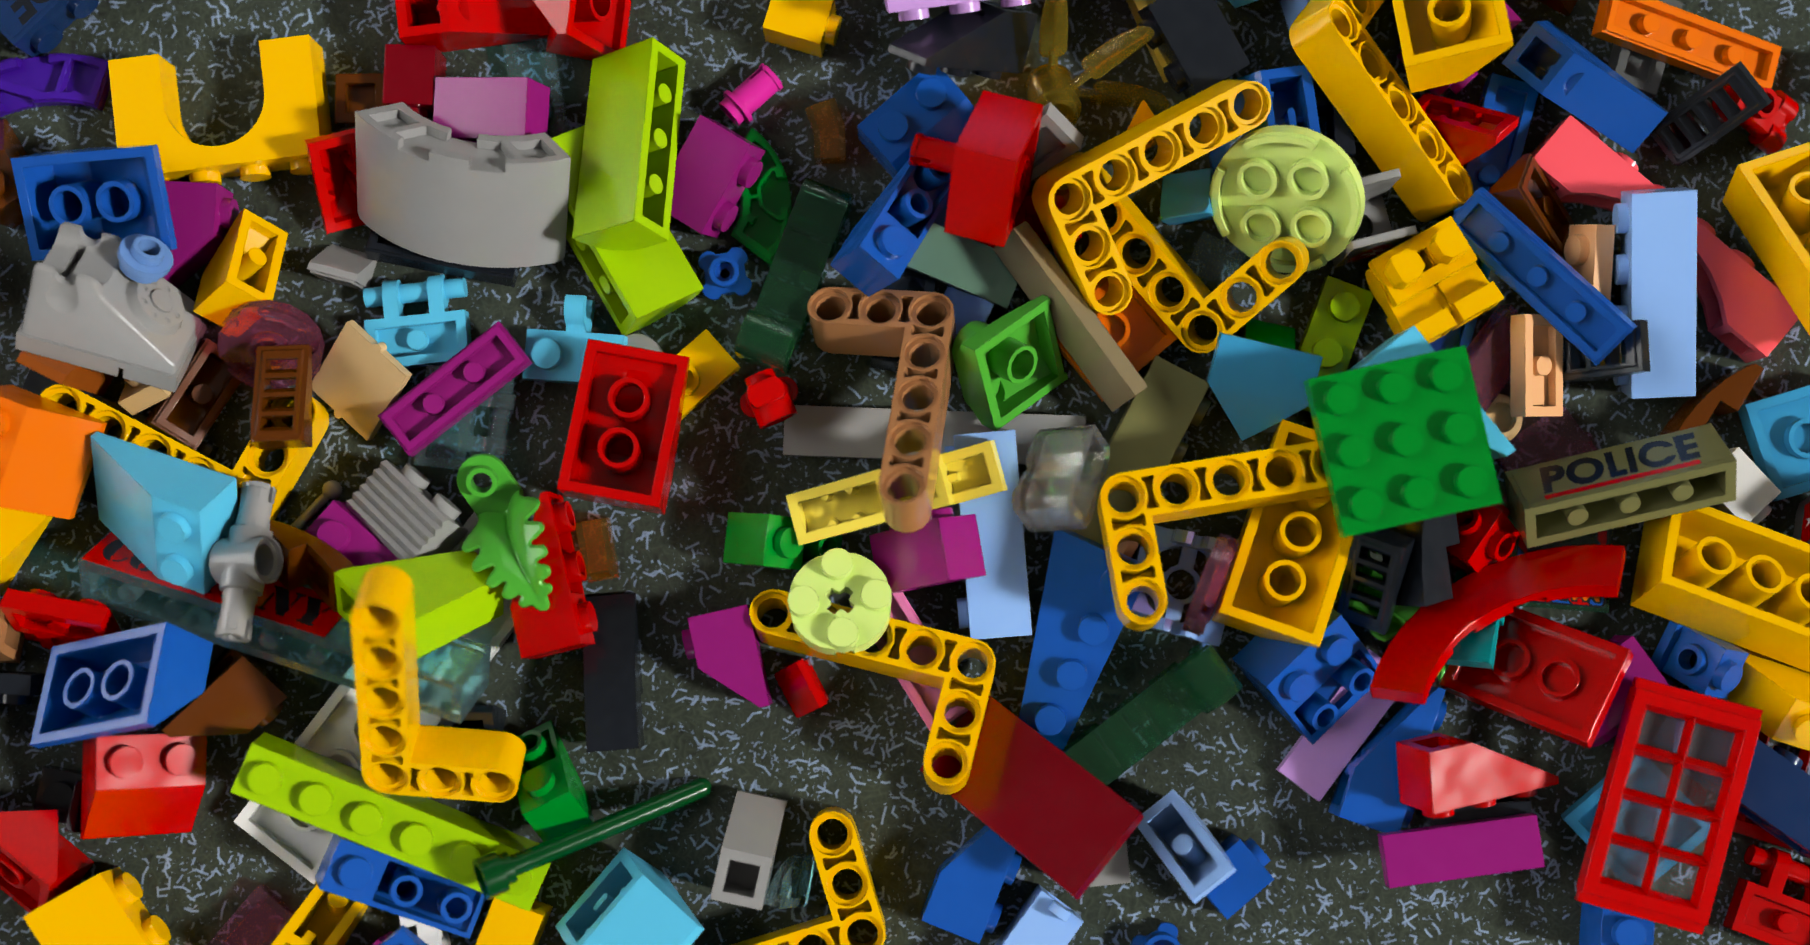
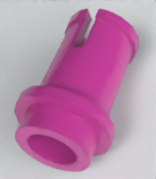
[719,63,783,126]

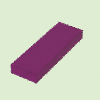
[378,321,533,457]
[1377,813,1545,888]

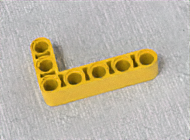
[1289,0,1474,222]
[1031,79,1272,315]
[1048,152,1310,354]
[40,384,329,520]
[1097,441,1330,631]
[350,565,526,803]
[749,589,996,795]
[731,807,886,945]

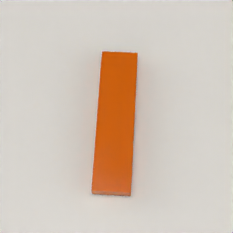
[1591,0,1782,89]

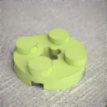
[787,548,892,655]

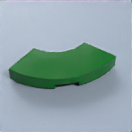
[731,127,792,267]

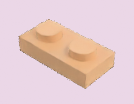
[1564,224,1615,302]
[1510,314,1563,417]

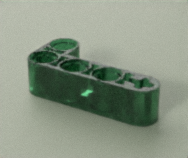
[734,178,854,376]
[1061,643,1243,786]

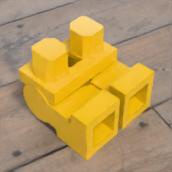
[1365,216,1504,344]

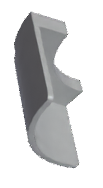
[355,102,571,268]

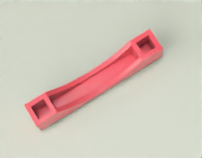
[1531,115,1799,363]

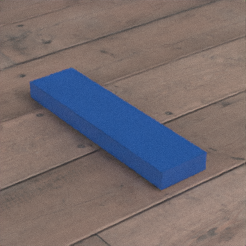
[1452,187,1637,366]

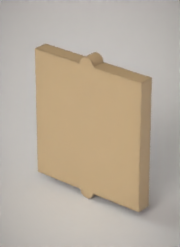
[312,320,412,441]

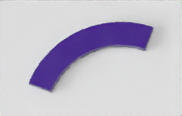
[0,53,111,118]

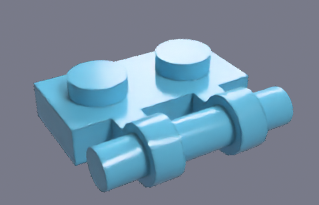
[363,275,472,369]

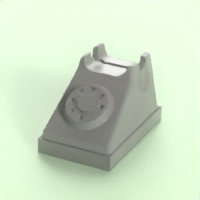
[15,222,208,392]

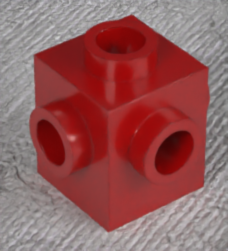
[1446,503,1520,575]

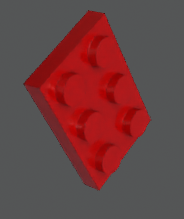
[1440,607,1634,749]

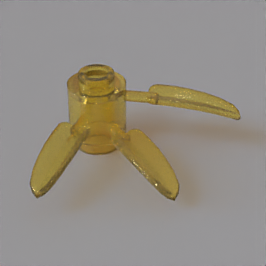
[1024,0,1170,126]

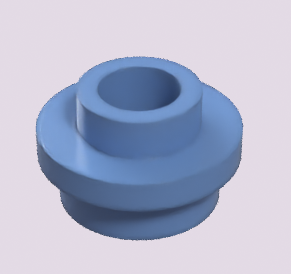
[117,234,174,284]

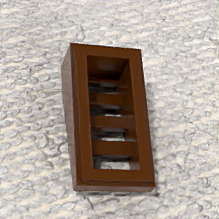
[250,344,312,449]

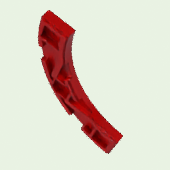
[1370,544,1626,705]

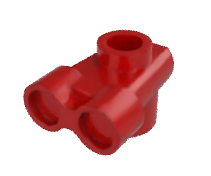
[1712,84,1799,154]
[740,368,799,429]

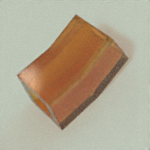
[805,98,846,164]
[576,517,620,583]

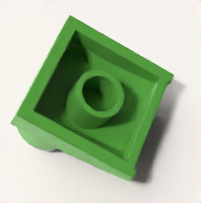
[952,294,1068,431]

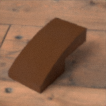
[1660,363,1764,435]
[269,520,354,612]

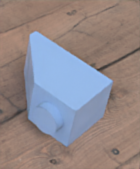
[1137,789,1237,904]

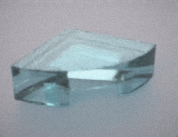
[1187,231,1247,282]
[764,852,816,909]

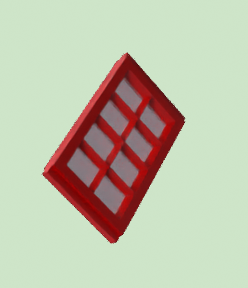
[1575,676,1763,935]

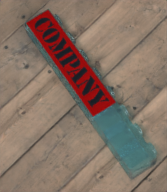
[78,531,491,724]

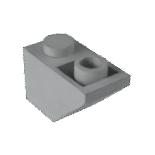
[710,790,788,910]

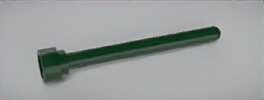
[472,777,711,900]

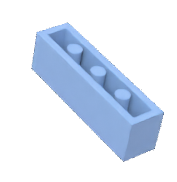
[1612,187,1697,399]
[944,430,1032,639]

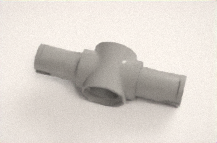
[209,481,283,642]

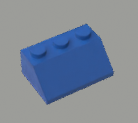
[30,622,213,748]

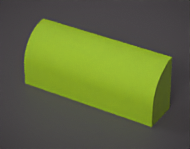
[572,37,686,250]
[552,125,704,336]

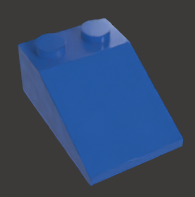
[857,67,975,227]
[10,144,178,261]

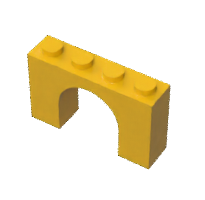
[108,34,332,185]

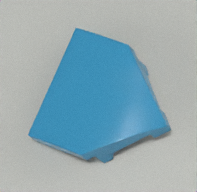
[1207,332,1323,441]

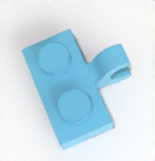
[522,294,628,384]

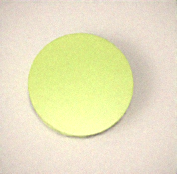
[1209,125,1365,273]

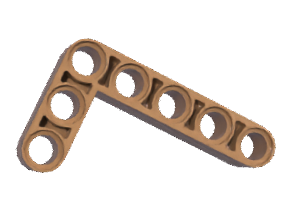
[807,287,957,533]

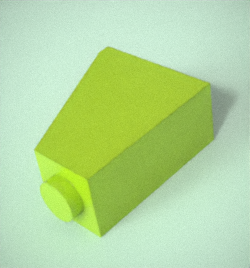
[334,550,505,659]

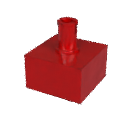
[909,90,1044,247]

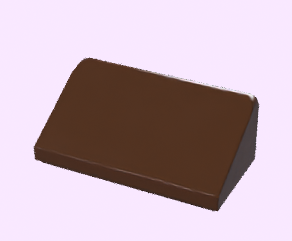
[1488,153,1575,258]
[144,338,251,450]

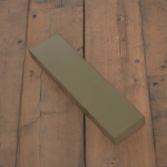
[993,221,1147,412]

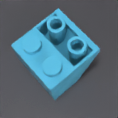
[555,847,704,945]

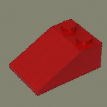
[557,339,690,515]

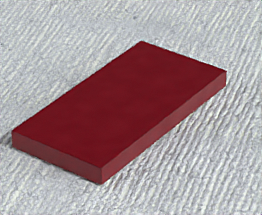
[920,696,1144,901]

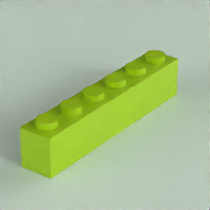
[230,732,551,912]

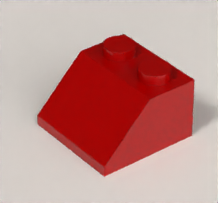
[80,730,207,839]

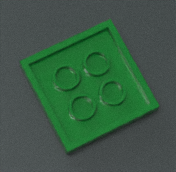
[1304,345,1503,538]

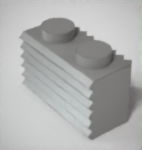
[345,460,468,560]

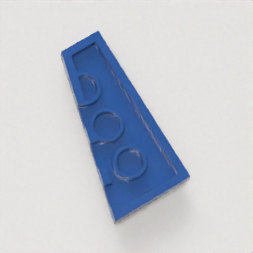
[1019,524,1141,750]

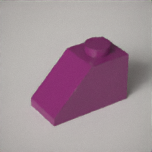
[163,181,239,288]
[682,604,773,708]

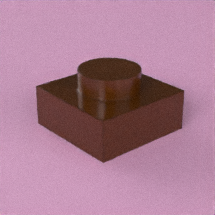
[335,73,384,128]

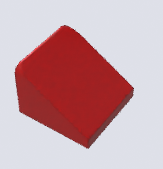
[774,658,829,718]

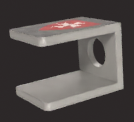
[1332,168,1418,268]

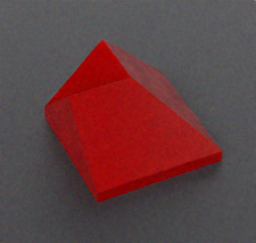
[533,0,631,61]
[0,810,94,913]

